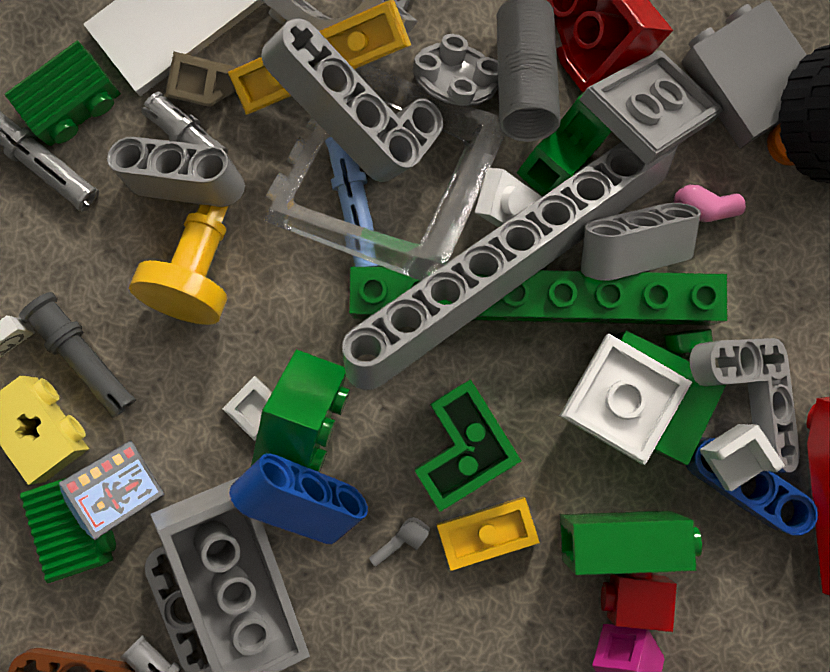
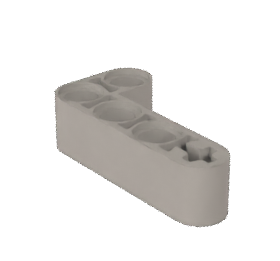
[261,18,443,182]

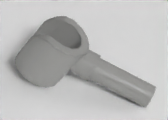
[369,517,430,566]

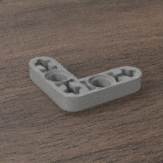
[690,338,800,473]

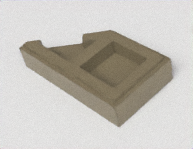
[165,51,237,107]

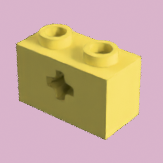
[0,376,89,485]

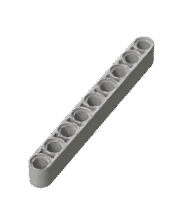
[342,141,678,390]

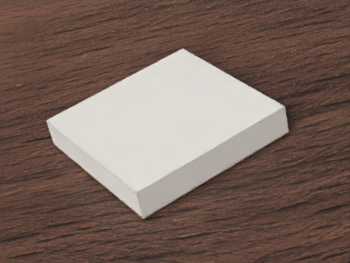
[559,334,692,465]

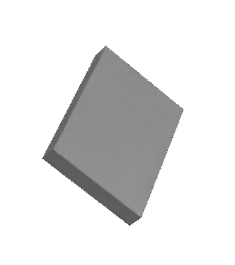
[579,50,723,165]

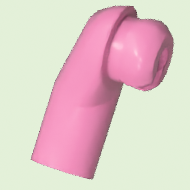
[674,185,745,222]

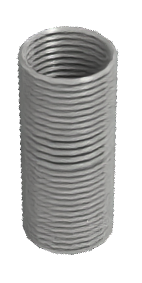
[496,0,560,142]

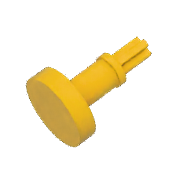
[129,204,228,325]

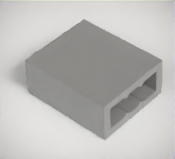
[681,0,807,149]

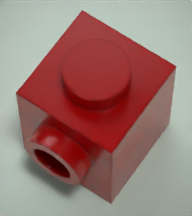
[601,572,677,632]

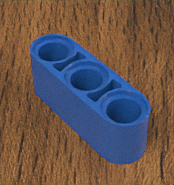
[686,437,818,535]
[229,453,368,544]

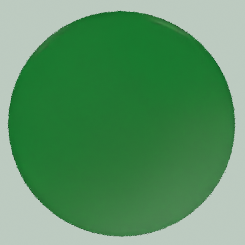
[664,329,713,353]

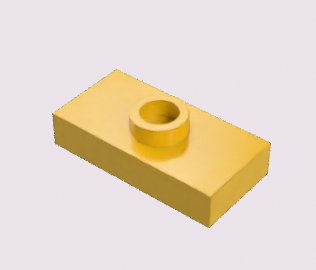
[437,496,540,571]

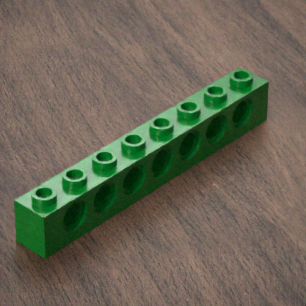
[349,267,727,326]

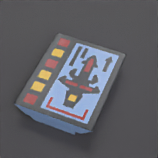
[59,440,165,540]

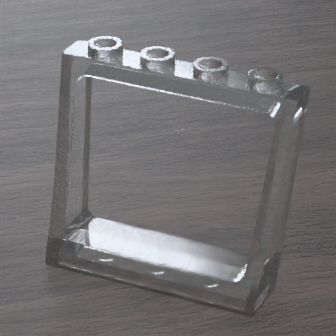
[263,64,505,281]

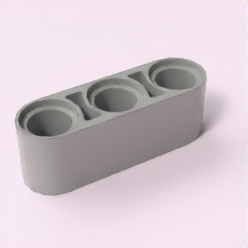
[107,137,245,207]
[580,203,701,281]

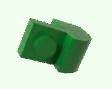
[516,90,612,196]

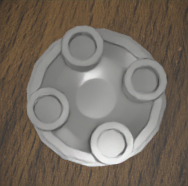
[412,34,499,106]

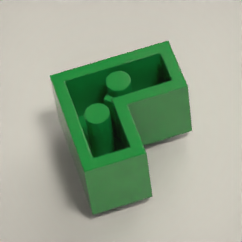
[251,349,350,472]
[414,379,522,512]

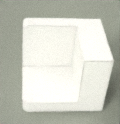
[699,424,785,491]

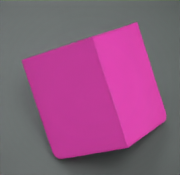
[592,624,664,672]

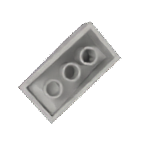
[150,477,310,672]

